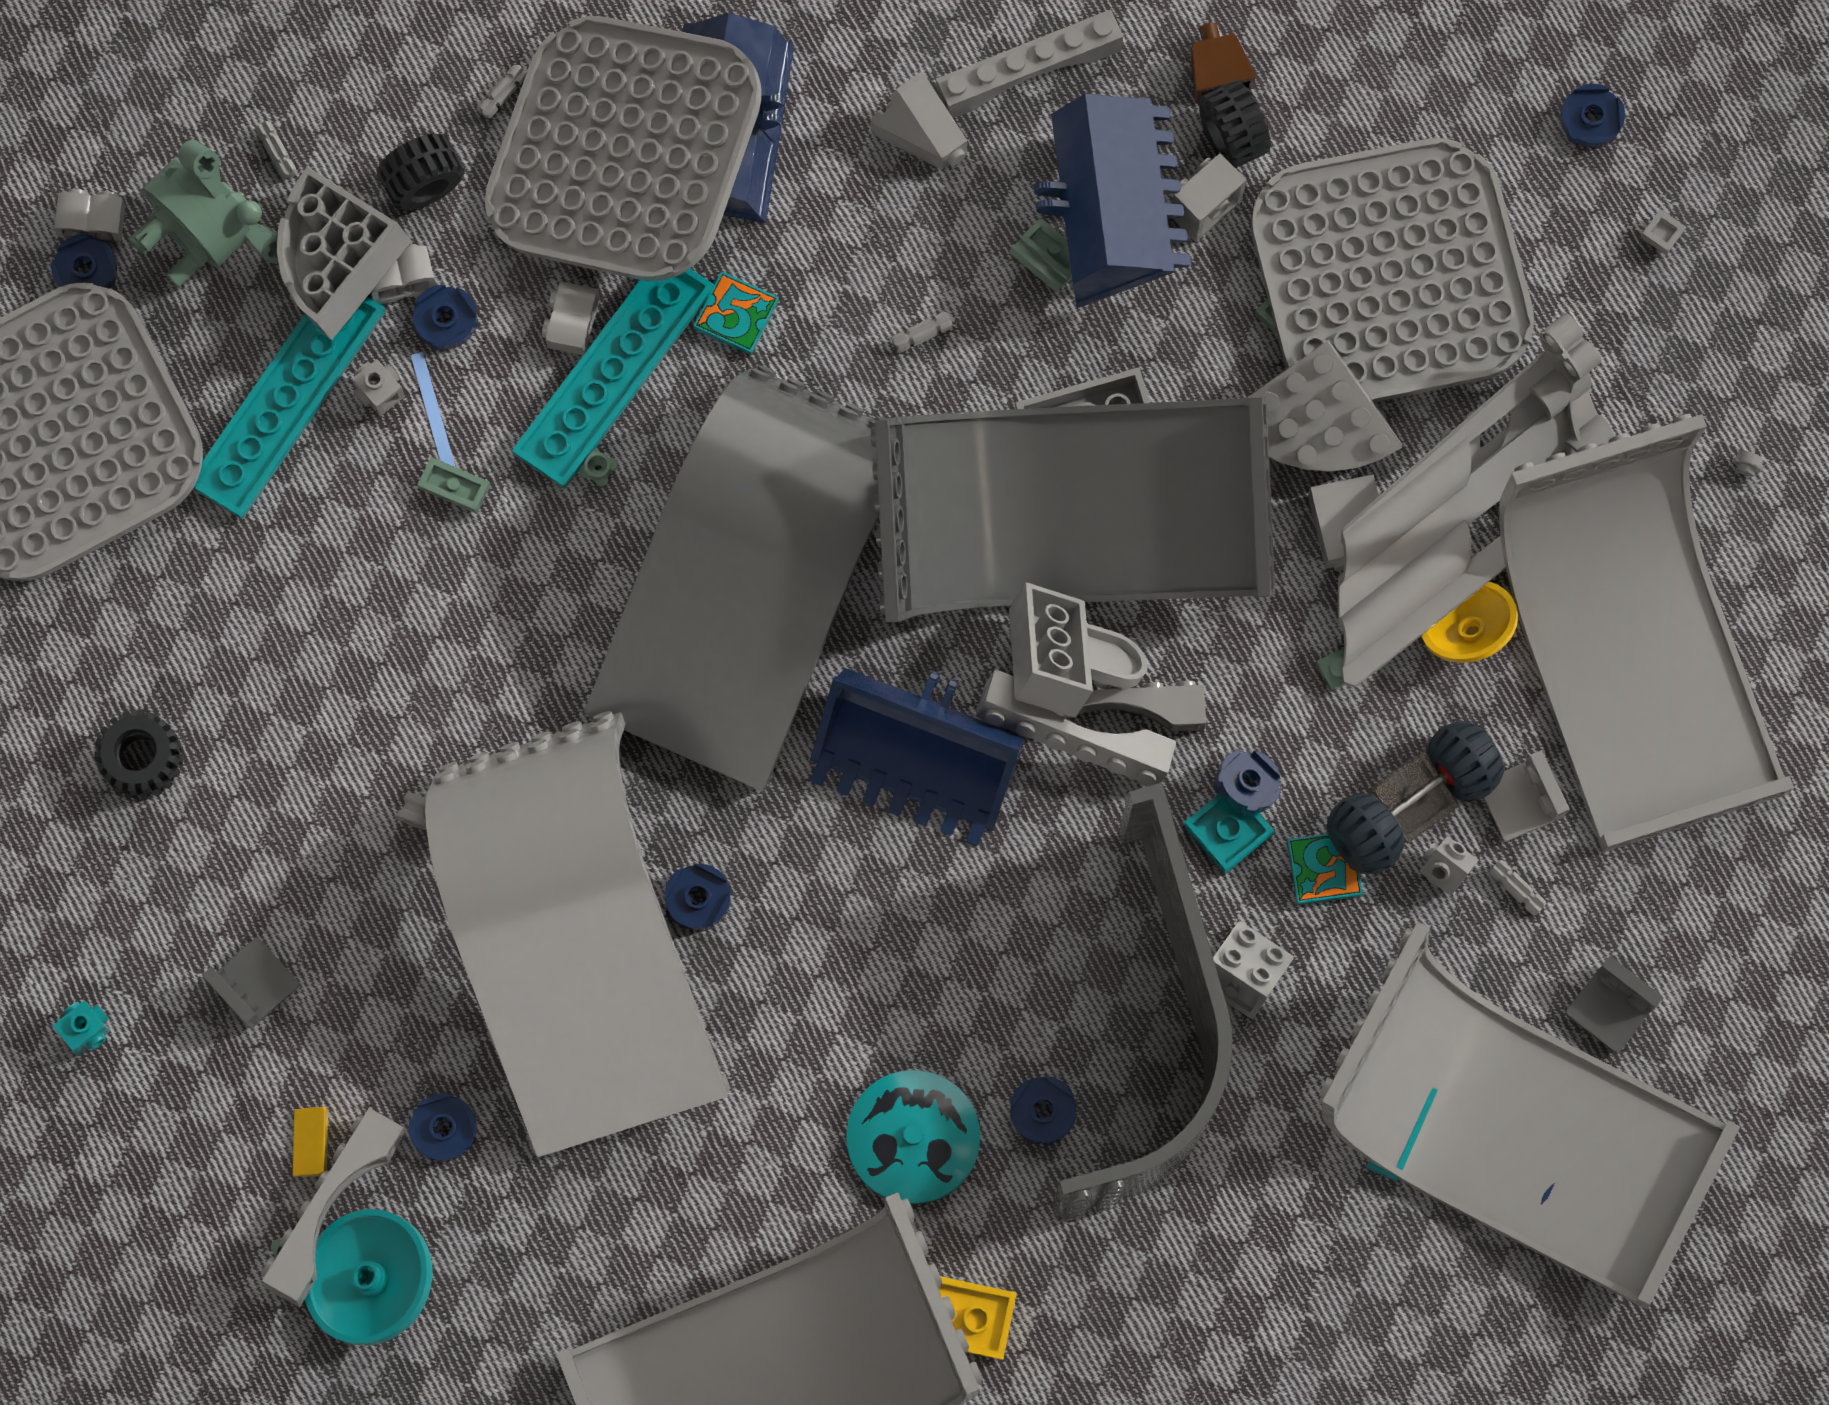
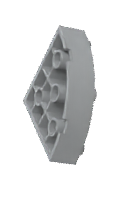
[277,167,411,340]
[1246,340,1403,471]

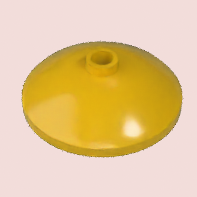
[1421,582,1518,663]

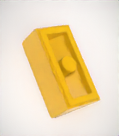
[293,1107,328,1177]

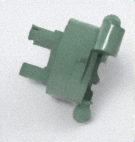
[128,140,278,288]

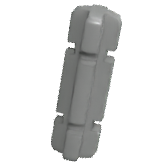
[477,65,527,118]
[255,121,297,180]
[892,312,953,353]
[1489,860,1546,915]

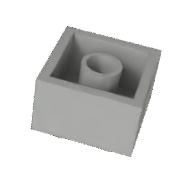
[1171,153,1246,242]

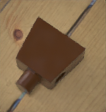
[1190,22,1256,102]

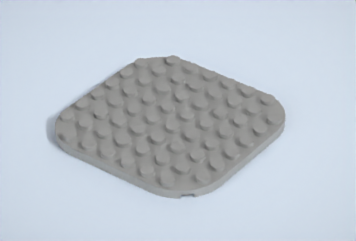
[485,16,761,281]
[1251,138,1534,403]
[0,283,203,581]

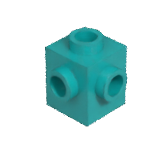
[52,1000,110,1056]

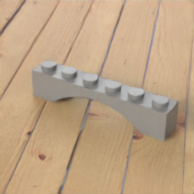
[936,9,1124,118]
[975,669,1177,786]
[1009,681,1206,739]
[261,1108,406,1308]

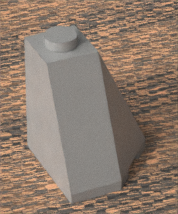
[871,71,967,170]

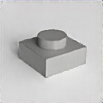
[1640,209,1686,255]

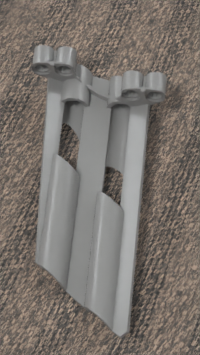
[1338,313,1614,687]

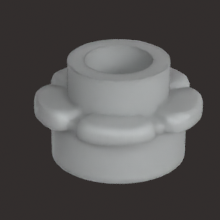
[1732,450,1763,477]

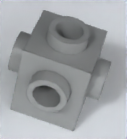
[352,359,405,416]
[1420,836,1479,896]

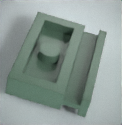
[1009,218,1072,293]

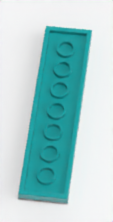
[511,269,715,490]
[193,297,386,520]

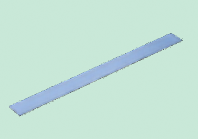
[411,352,455,467]

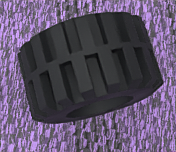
[1199,80,1271,169]
[376,133,465,211]
[94,710,183,799]

